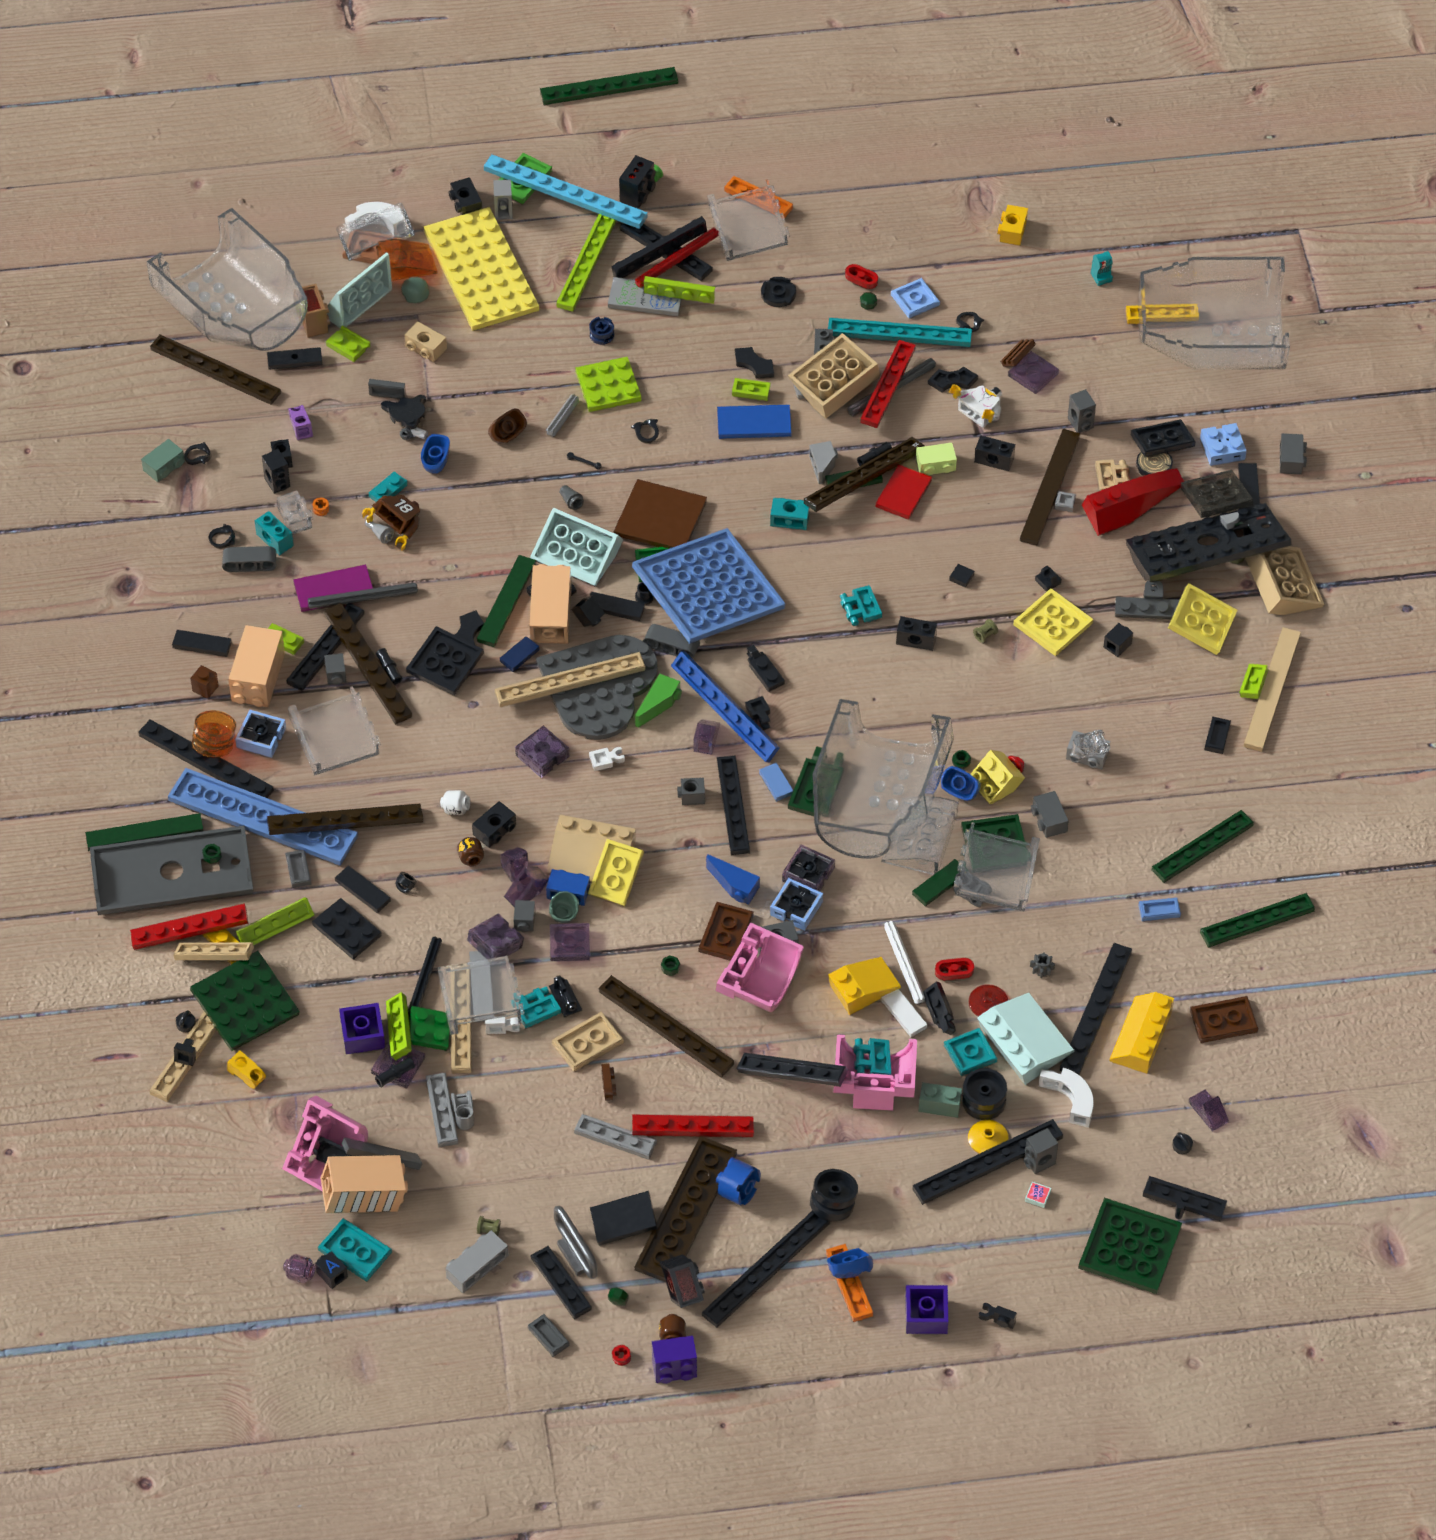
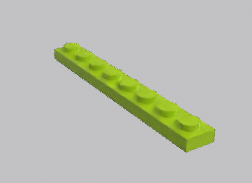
[556,214,617,312]

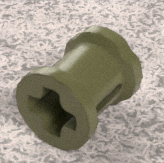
[973,619,998,643]
[477,1216,501,1236]

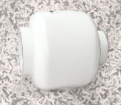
[440,790,470,815]

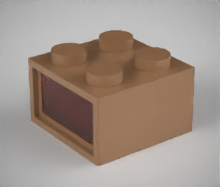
[296,284,330,338]

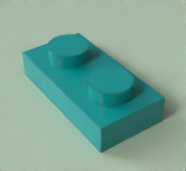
[369,471,408,502]

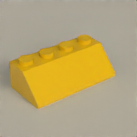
[1109,992,1174,1074]

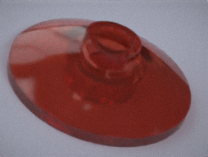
[969,984,1008,1017]

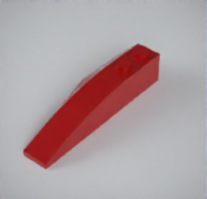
[1082,468,1185,536]

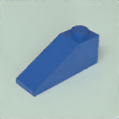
[706,854,760,905]

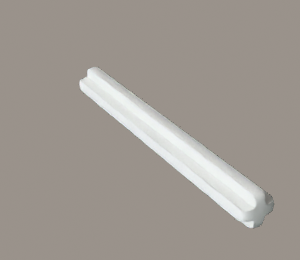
[884,921,925,1004]

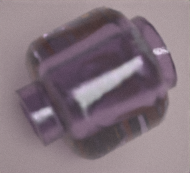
[283,1254,316,1283]

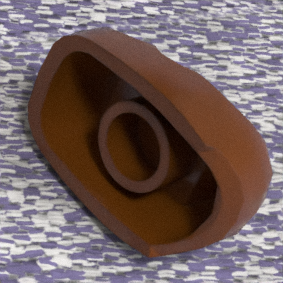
[488,408,527,443]

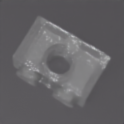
[277,490,314,535]

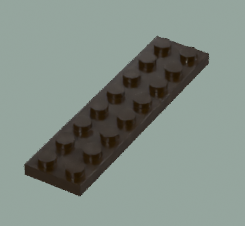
[634,1136,737,1282]

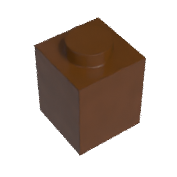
[190,665,219,699]

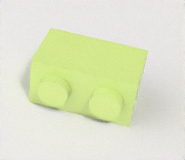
[916,443,957,475]

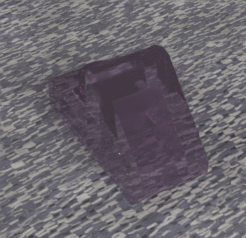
[1188,1089,1229,1131]

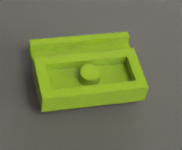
[326,325,371,362]

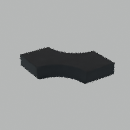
[735,347,774,379]
[928,367,978,392]
[455,610,484,645]

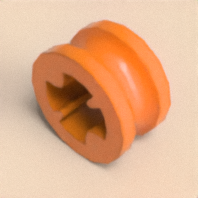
[312,497,329,516]

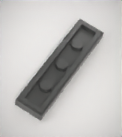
[342,1137,422,1170]

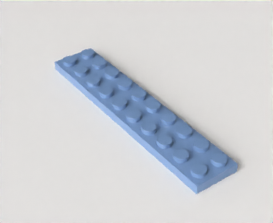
[168,768,358,866]

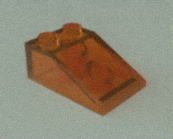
[377,239,438,281]

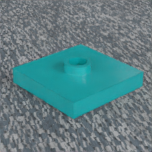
[944,1028,998,1076]

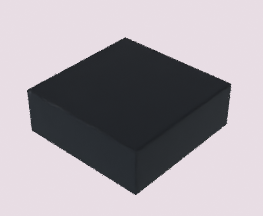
[949,564,975,588]

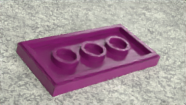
[293,564,373,612]

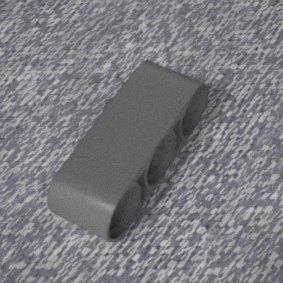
[222,546,277,572]
[643,624,700,659]

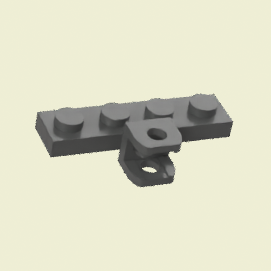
[1115,580,1180,619]

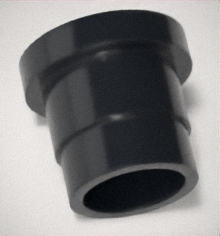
[635,582,654,605]

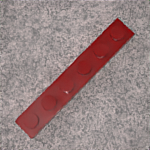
[860,340,916,428]
[130,903,249,950]
[632,1114,754,1137]

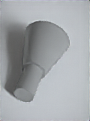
[365,521,394,544]

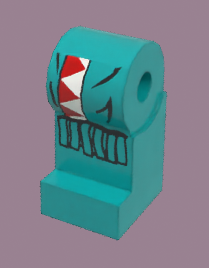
[1091,251,1113,286]

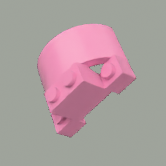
[716,923,804,1012]
[833,1035,917,1111]
[282,1095,368,1191]

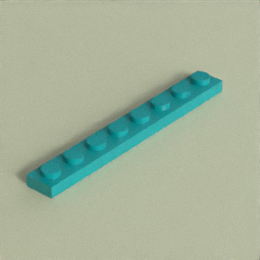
[828,318,972,347]

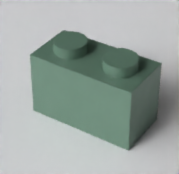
[141,439,185,482]
[918,1082,962,1118]

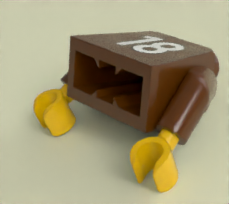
[362,495,420,551]

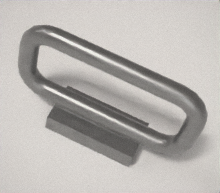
[553,1205,598,1279]

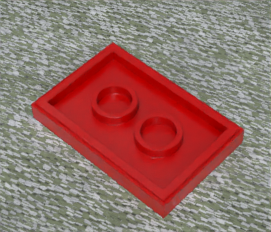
[875,465,932,520]

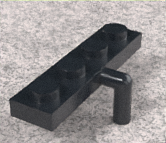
[1143,1176,1227,1221]

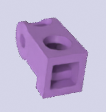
[288,405,313,440]

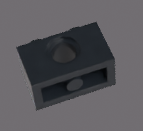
[448,177,482,215]
[974,435,1016,471]
[262,449,291,494]
[896,616,937,651]
[472,801,516,848]

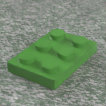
[499,153,552,204]

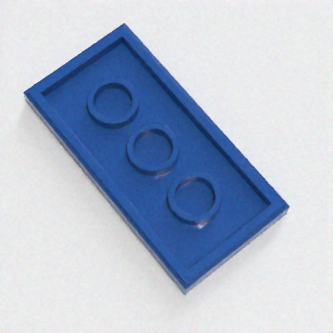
[717,405,791,439]

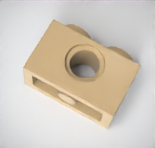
[405,321,447,362]

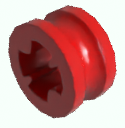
[612,1345,631,1366]

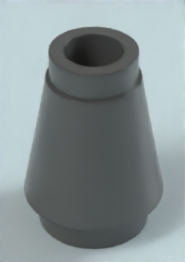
[559,485,584,510]

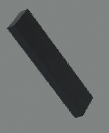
[531,1246,592,1320]

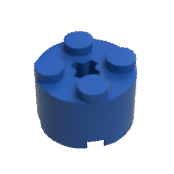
[716,1157,761,1206]

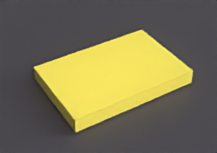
[588,839,644,906]

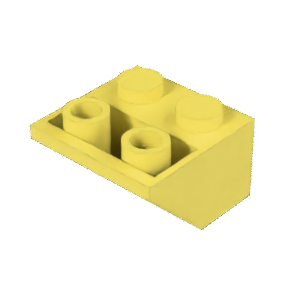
[971,750,1025,804]

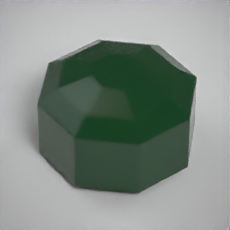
[860,292,877,310]
[202,844,222,864]
[661,955,680,976]
[608,1287,629,1306]

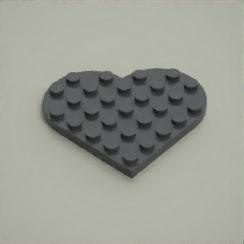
[536,635,657,740]

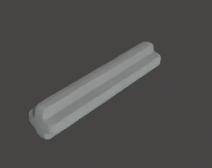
[546,394,579,437]

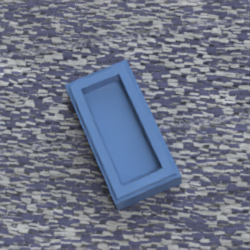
[759,763,793,802]
[1138,898,1181,921]

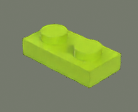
[732,378,771,401]
[268,623,304,655]
[1239,664,1268,699]

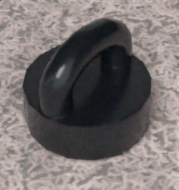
[395,872,417,893]
[176,1010,196,1032]
[1172,1132,1193,1154]

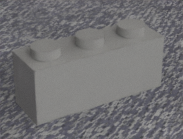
[446,1230,509,1293]

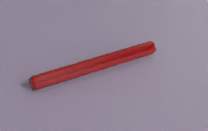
[635,227,719,288]

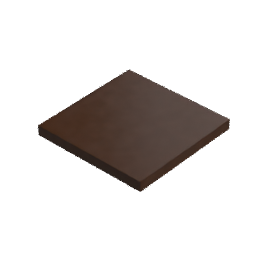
[614,479,707,549]

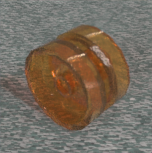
[191,710,236,757]

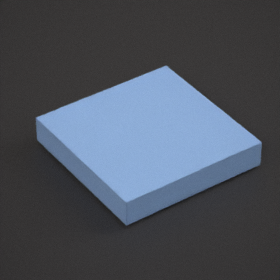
[891,278,940,318]

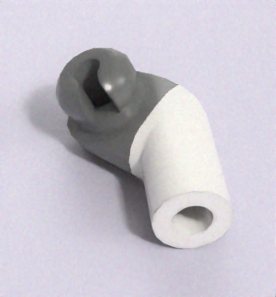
[400,427,427,440]

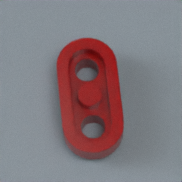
[845,264,878,289]
[935,958,974,981]

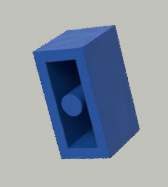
[546,869,590,906]

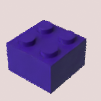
[339,1003,385,1055]
[905,1285,949,1334]
[652,1336,697,1384]

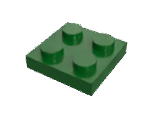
[409,1006,450,1051]

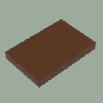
[698,902,754,961]
[1190,996,1259,1043]

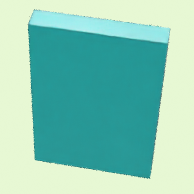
[318,1218,392,1282]

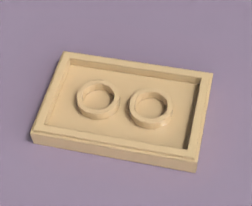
[552,1011,624,1072]

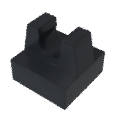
[1035,565,1062,592]
[174,1038,196,1066]

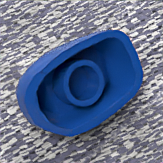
[421,434,450,474]
[941,766,981,800]
[827,1248,873,1278]

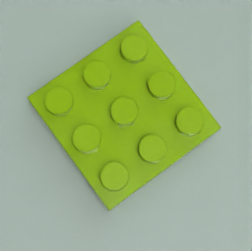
[575,356,642,412]

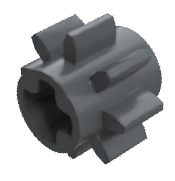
[1030,952,1055,978]

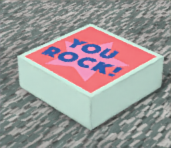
[1025,1182,1051,1208]

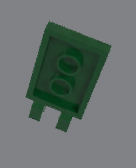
[788,746,843,819]

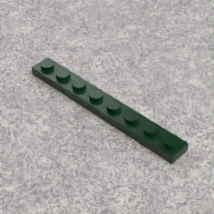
[540,67,678,105]

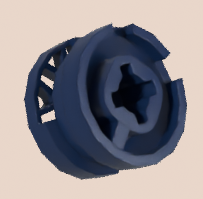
[589,317,614,345]

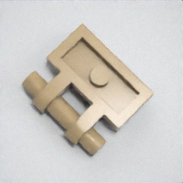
[1095,459,1131,490]

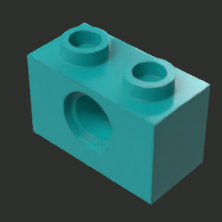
[770,497,810,530]
[254,511,294,556]

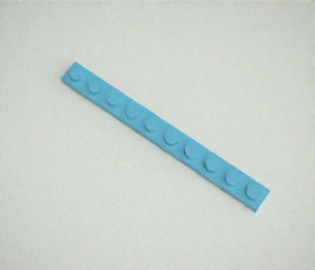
[484,155,648,229]

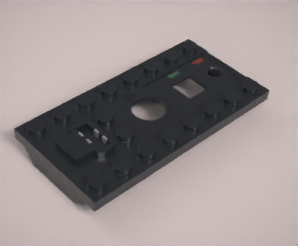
[1126,503,1292,582]

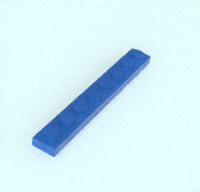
[671,651,780,762]

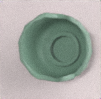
[401,276,429,303]
[549,891,579,923]

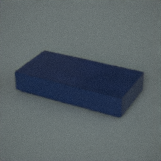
[500,636,540,672]

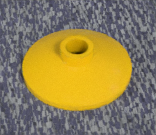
[968,1120,1008,1154]

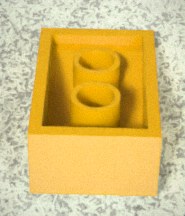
[828,957,901,1015]

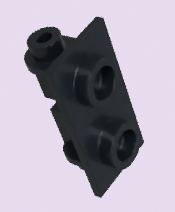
[549,975,582,1017]

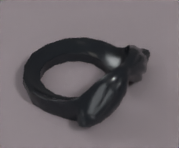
[956,312,984,332]
[631,419,659,443]
[184,442,211,465]
[208,524,235,548]

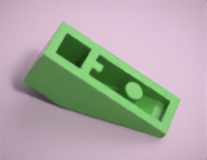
[635,674,682,728]

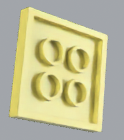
[1168,583,1237,655]
[1013,589,1093,656]

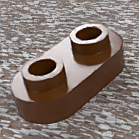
[601,1063,617,1101]

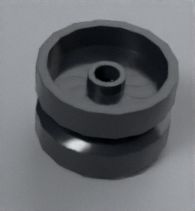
[962,1068,1007,1120]
[810,1169,858,1222]

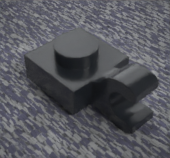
[745,696,770,730]
[979,1303,1017,1329]

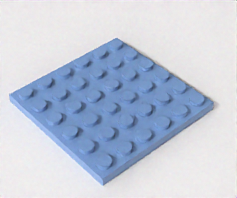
[632,528,785,644]

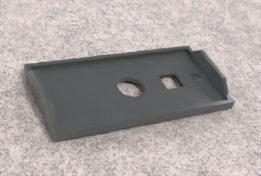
[90,826,254,915]

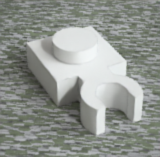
[589,747,625,771]
[485,1015,520,1034]

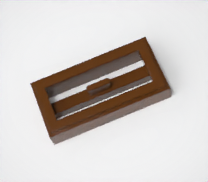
[1000,339,1036,367]

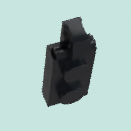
[747,645,785,692]
[923,981,956,1035]

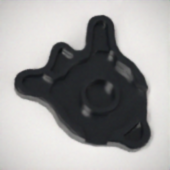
[381,395,426,430]

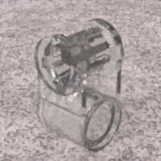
[1071,730,1110,759]

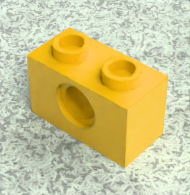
[997,205,1028,246]

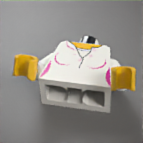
[948,384,1002,429]

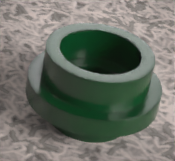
[952,750,971,768]

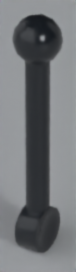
[567,452,602,469]

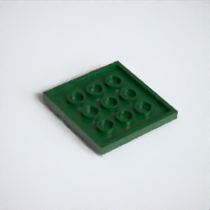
[190,950,300,1051]
[1078,1197,1182,1294]

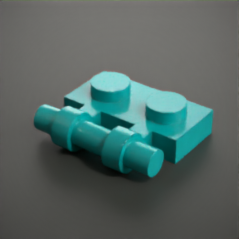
[840,585,882,626]
[510,986,561,1029]
[853,1038,891,1075]

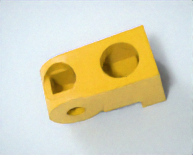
[227,1050,266,1089]

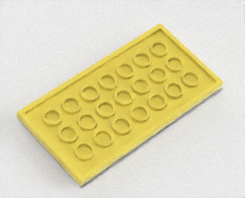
[423,207,539,331]

